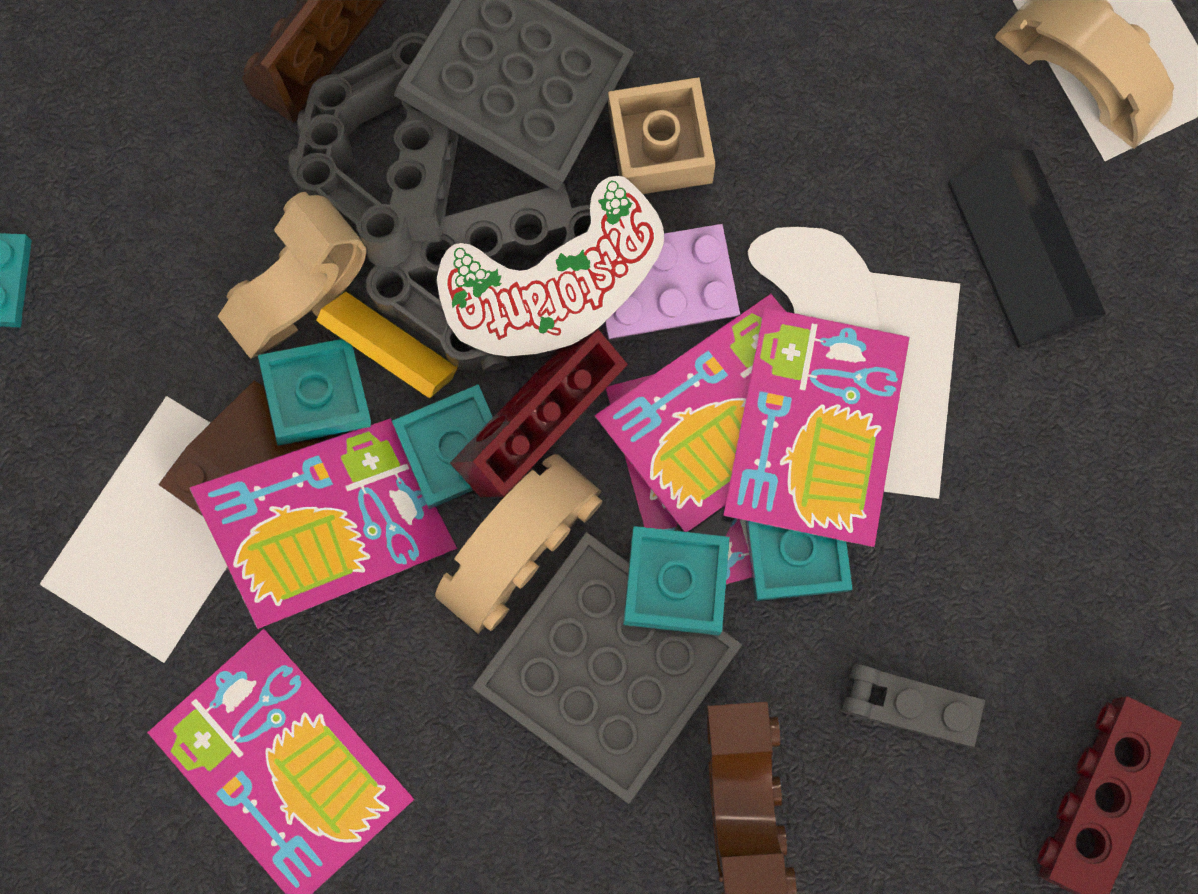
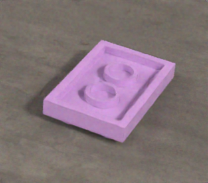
[601,224,740,340]

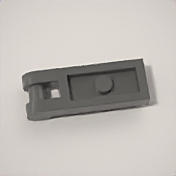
[841,664,985,748]

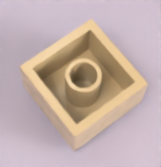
[608,77,715,194]

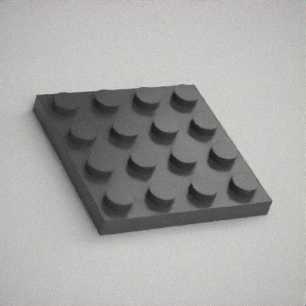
[394,0,634,191]
[472,532,742,804]

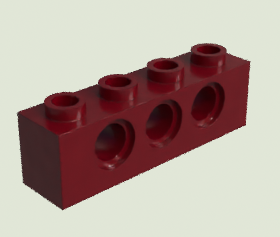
[450,329,628,497]
[1037,696,1182,894]

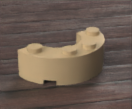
[995,0,1174,149]
[218,192,367,359]
[435,454,603,635]

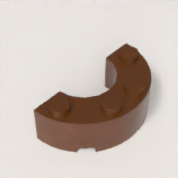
[707,702,797,894]

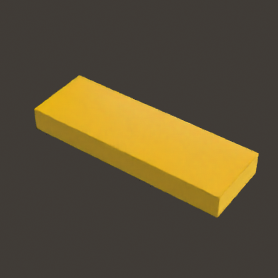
[316,292,458,398]

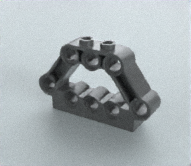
[289,32,459,268]
[366,183,591,372]

